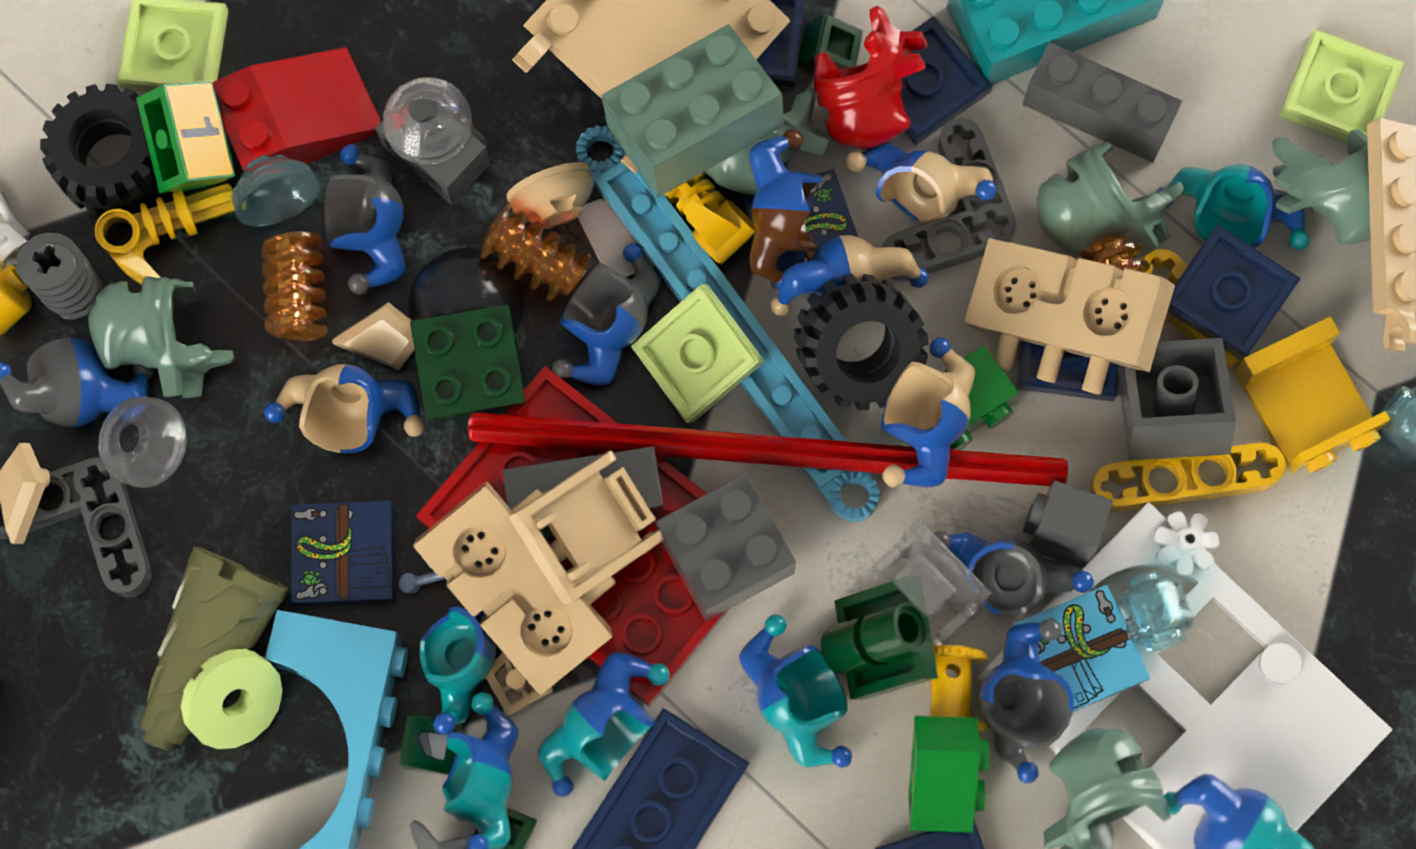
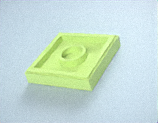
[117,0,228,91]
[1279,29,1404,143]
[631,284,765,423]

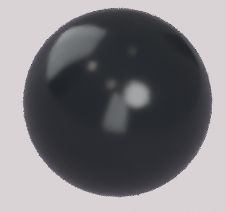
[408,248,525,335]

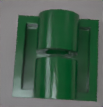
[410,304,526,421]
[820,576,938,700]

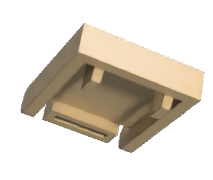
[508,450,665,605]

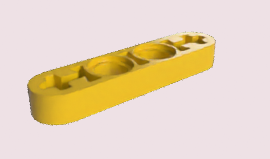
[1090,442,1286,512]

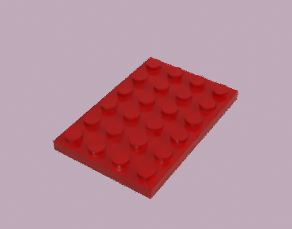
[416,366,729,707]

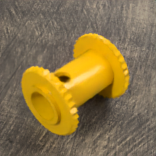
[930,645,988,734]

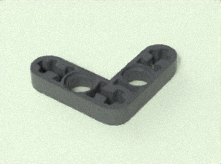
[882,117,1016,281]
[0,457,152,598]

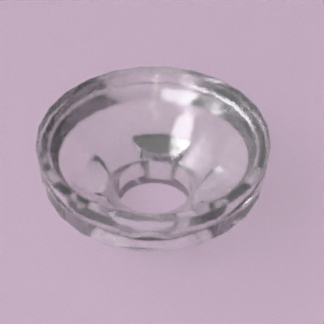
[383,77,472,165]
[98,397,187,488]

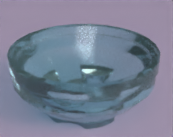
[231,155,320,226]

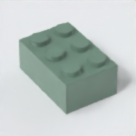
[601,24,784,198]

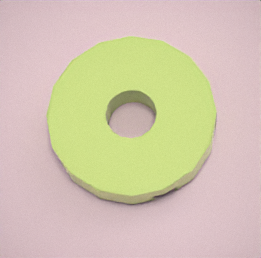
[181,649,283,749]

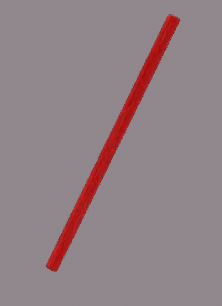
[468,412,1068,487]

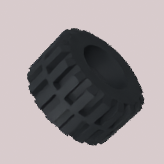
[40,83,158,216]
[794,274,929,411]

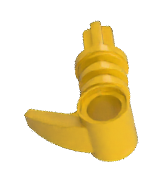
[664,172,755,265]
[95,184,238,286]

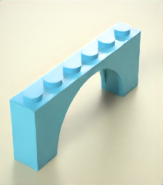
[265,610,408,849]

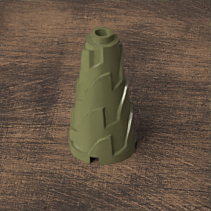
[139,546,289,751]

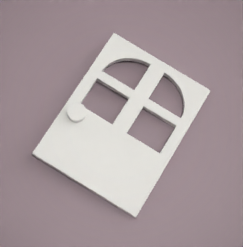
[977,502,1393,849]

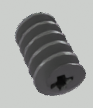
[16,232,104,320]

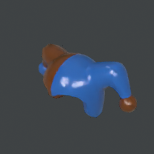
[749,129,822,291]

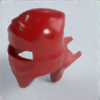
[813,6,927,150]

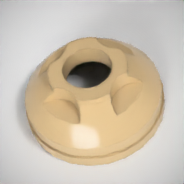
[506,162,594,228]

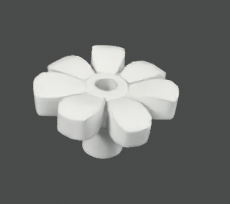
[1153,512,1219,576]

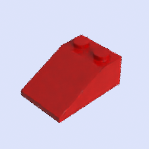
[212,47,381,188]

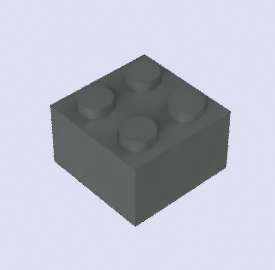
[1118,338,1236,460]
[656,474,796,622]

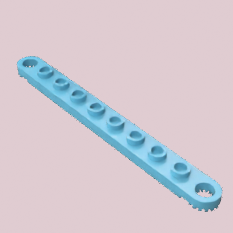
[576,125,880,522]

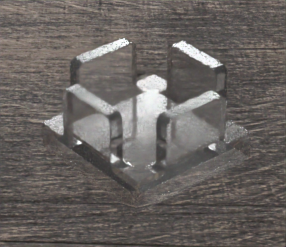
[870,519,992,645]

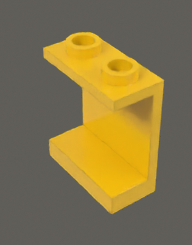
[1234,316,1391,474]

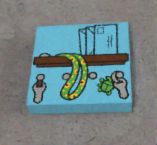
[1012,585,1151,712]

